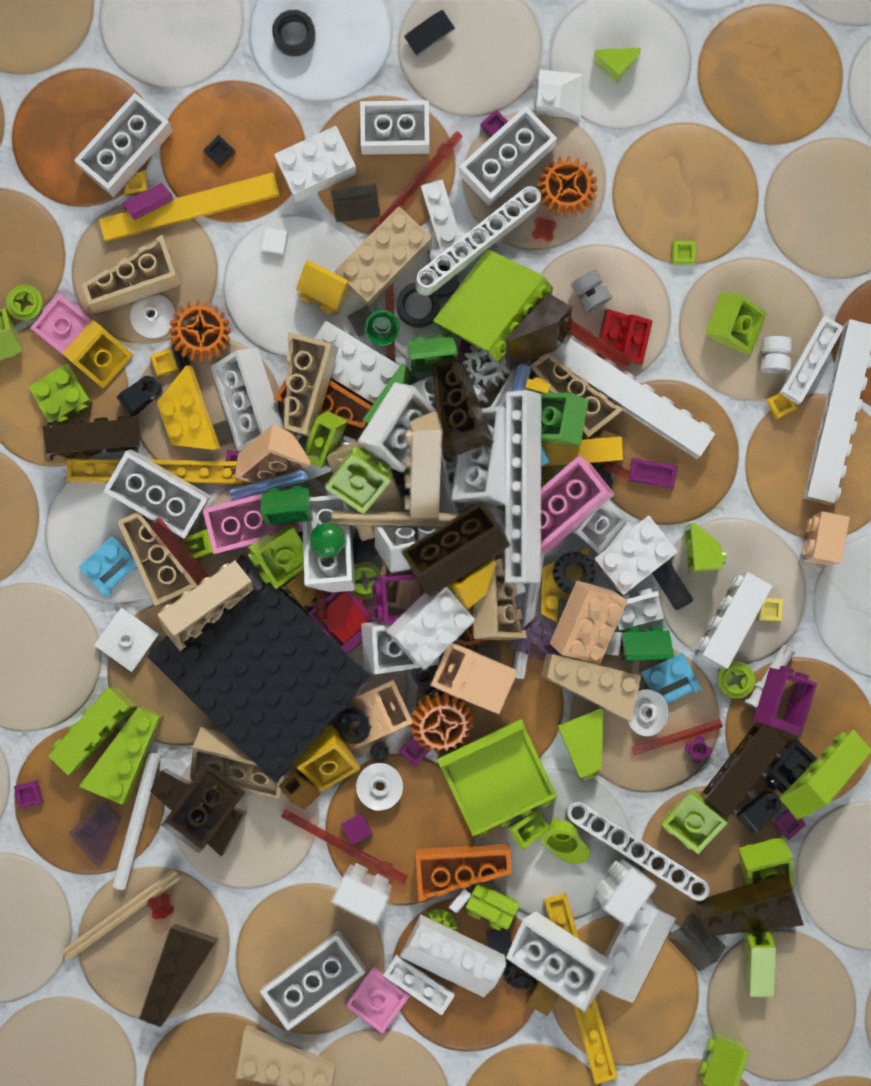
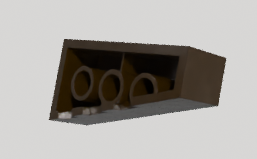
[432,357,494,457]
[42,415,140,462]
[150,769,247,857]
[696,873,804,937]
[139,924,218,1027]

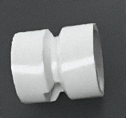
[760,336,792,374]

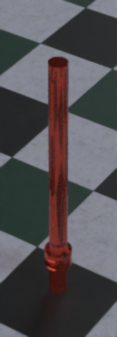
[368,131,463,235]
[281,809,408,884]

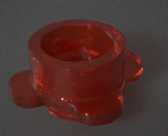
[532,217,557,242]
[147,893,174,920]

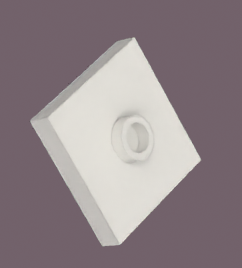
[94,608,160,672]

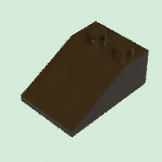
[506,293,572,369]
[161,764,246,853]

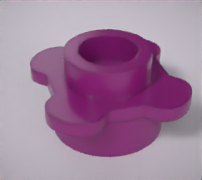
[684,736,712,764]

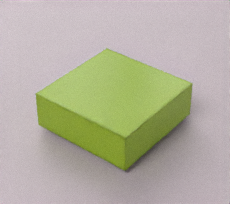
[672,241,696,265]

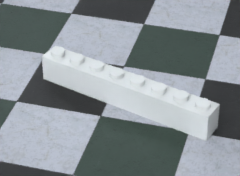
[803,319,871,505]
[549,335,715,459]
[505,390,541,583]

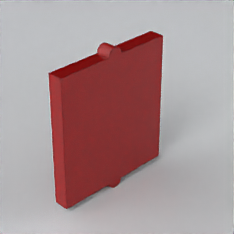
[318,591,373,644]

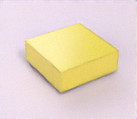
[758,598,783,622]

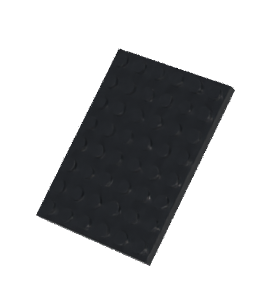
[147,555,373,783]

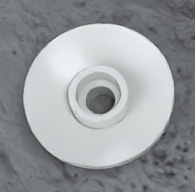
[130,294,175,339]
[628,689,668,736]
[356,763,403,810]

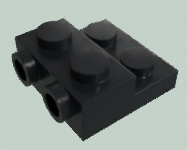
[765,739,817,794]

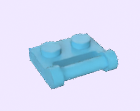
[79,536,138,597]
[640,652,701,704]

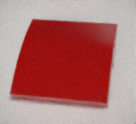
[596,309,653,365]

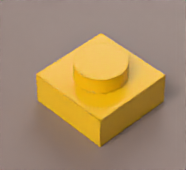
[525,378,550,393]

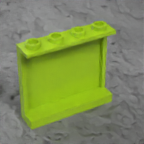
[433,249,554,362]
[437,719,558,838]

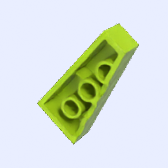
[48,687,137,775]
[79,707,164,805]
[779,729,871,820]

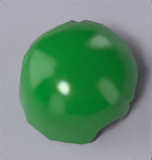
[365,309,400,347]
[309,522,347,559]

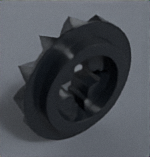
[336,706,372,744]
[503,958,537,989]

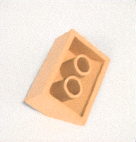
[235,425,310,484]

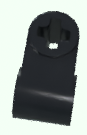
[117,376,163,417]
[411,666,451,698]
[736,791,782,834]

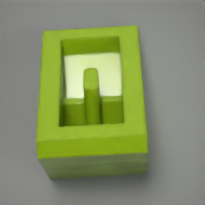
[593,47,641,83]
[177,530,215,563]
[508,809,549,850]

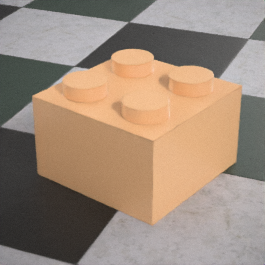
[801,511,850,566]

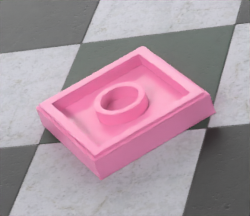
[30,294,91,358]
[345,966,411,1034]

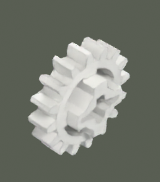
[463,346,511,389]

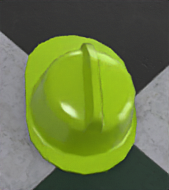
[540,817,590,864]

